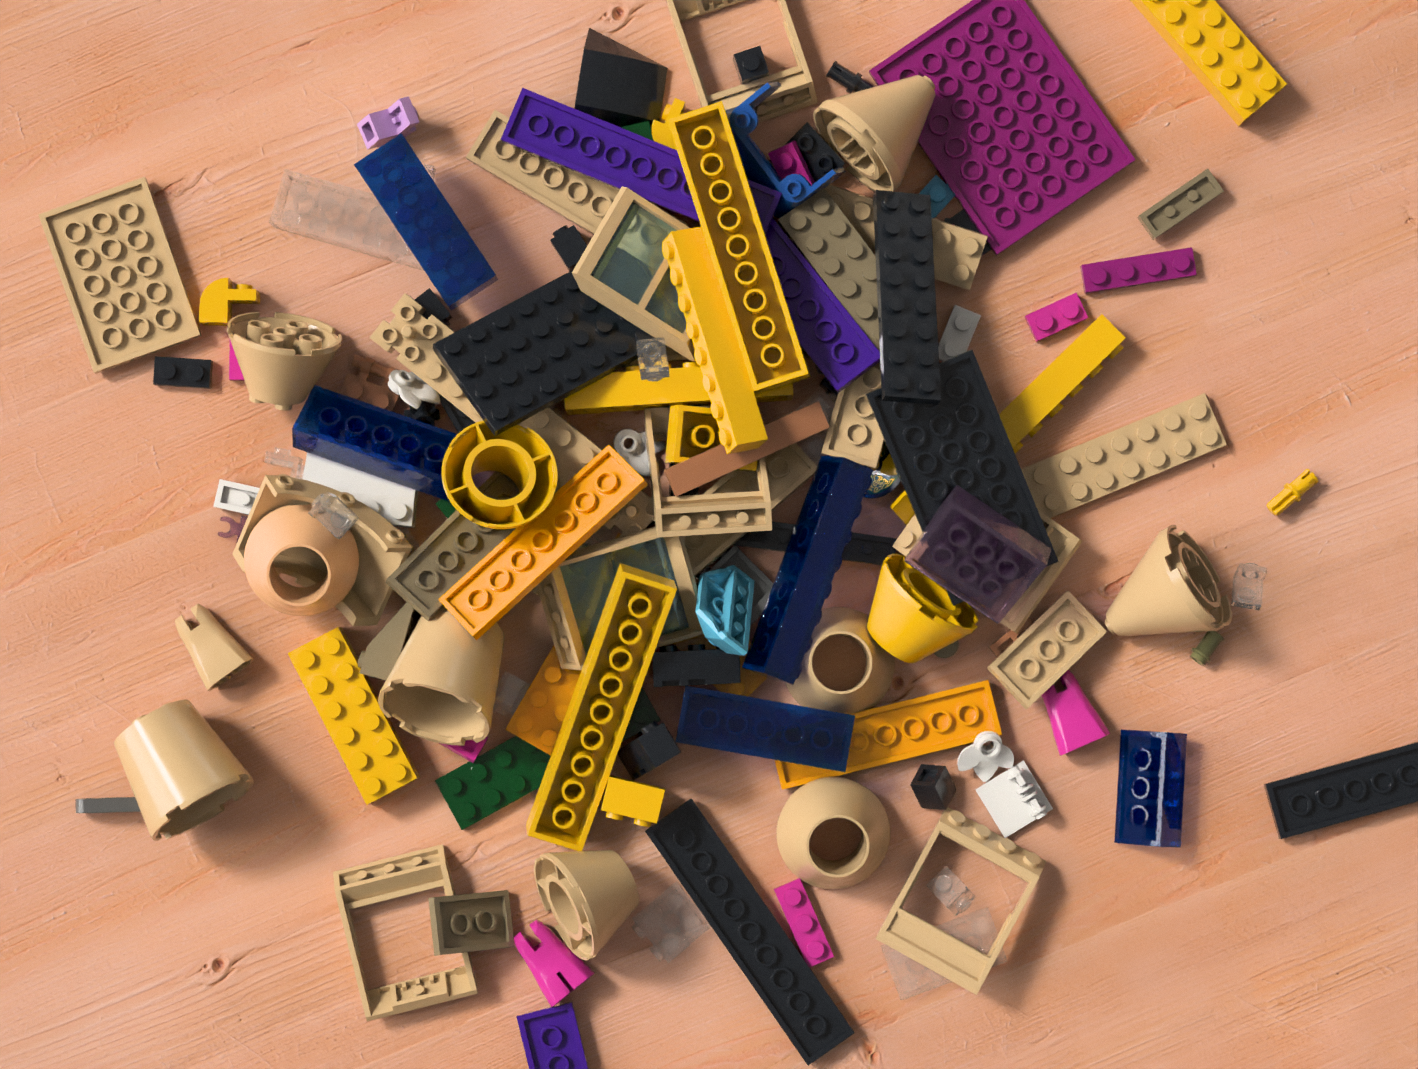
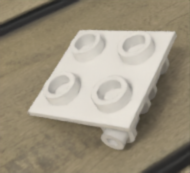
[975,760,1053,838]

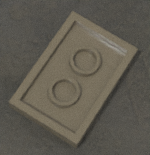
[428,890,515,956]

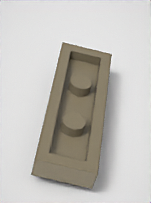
[1137,169,1224,240]

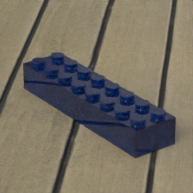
[742,456,873,685]

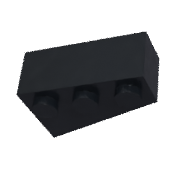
[653,644,741,687]
[617,721,681,781]

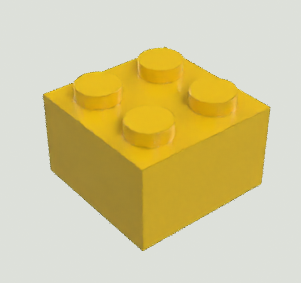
[601,775,666,827]

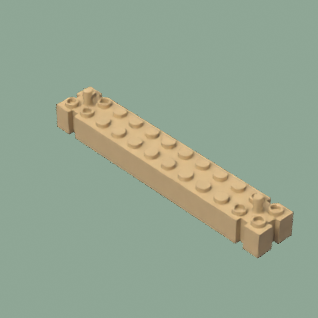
[369,293,655,551]

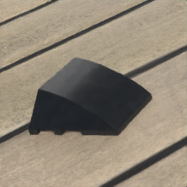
[574,28,668,127]

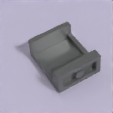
[696,544,784,626]

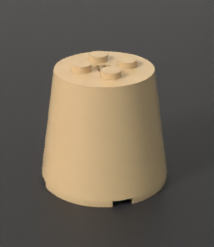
[378,606,504,745]
[114,699,254,841]

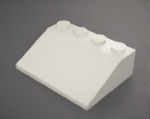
[303,434,423,528]

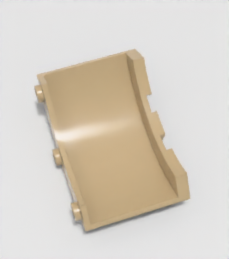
[233,474,412,626]

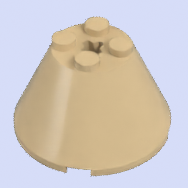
[227,312,342,410]

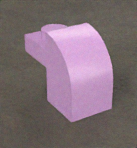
[357,96,419,150]

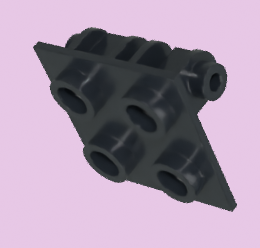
[770,122,845,182]

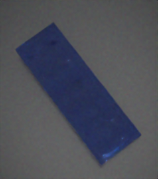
[354,133,498,311]
[292,385,457,502]
[676,686,855,772]

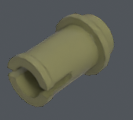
[1190,631,1224,666]

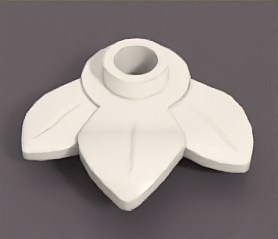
[388,370,440,409]
[613,429,666,477]
[957,731,1014,782]

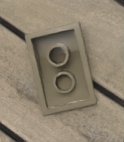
[358,602,421,681]

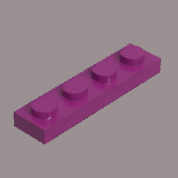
[1080,247,1197,294]

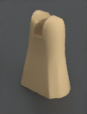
[175,604,253,691]

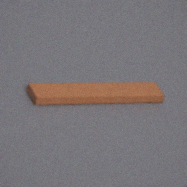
[664,401,829,496]

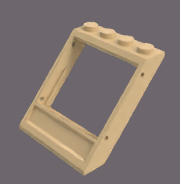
[666,0,818,123]
[644,404,772,538]
[892,510,1083,634]
[876,807,1046,995]
[333,844,478,1021]

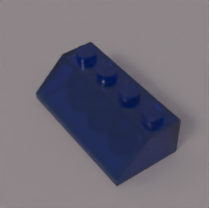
[1114,729,1187,847]

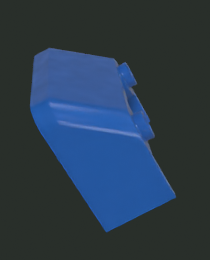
[728,82,846,218]

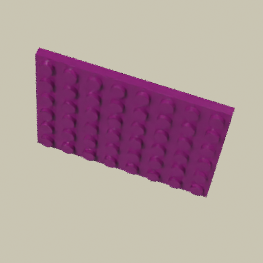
[869,0,1136,256]

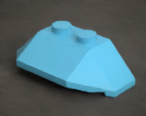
[695,565,755,656]

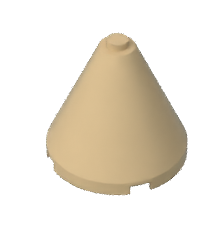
[813,75,935,192]
[1105,525,1232,636]

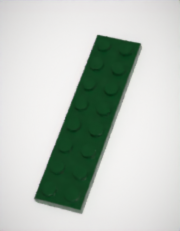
[435,687,661,830]

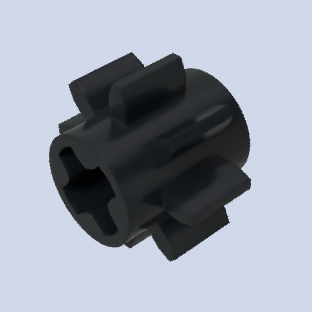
[404,401,440,433]

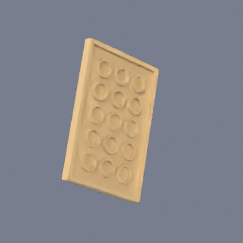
[38,177,202,374]

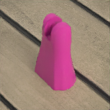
[1042,670,1111,756]
[514,919,595,1008]

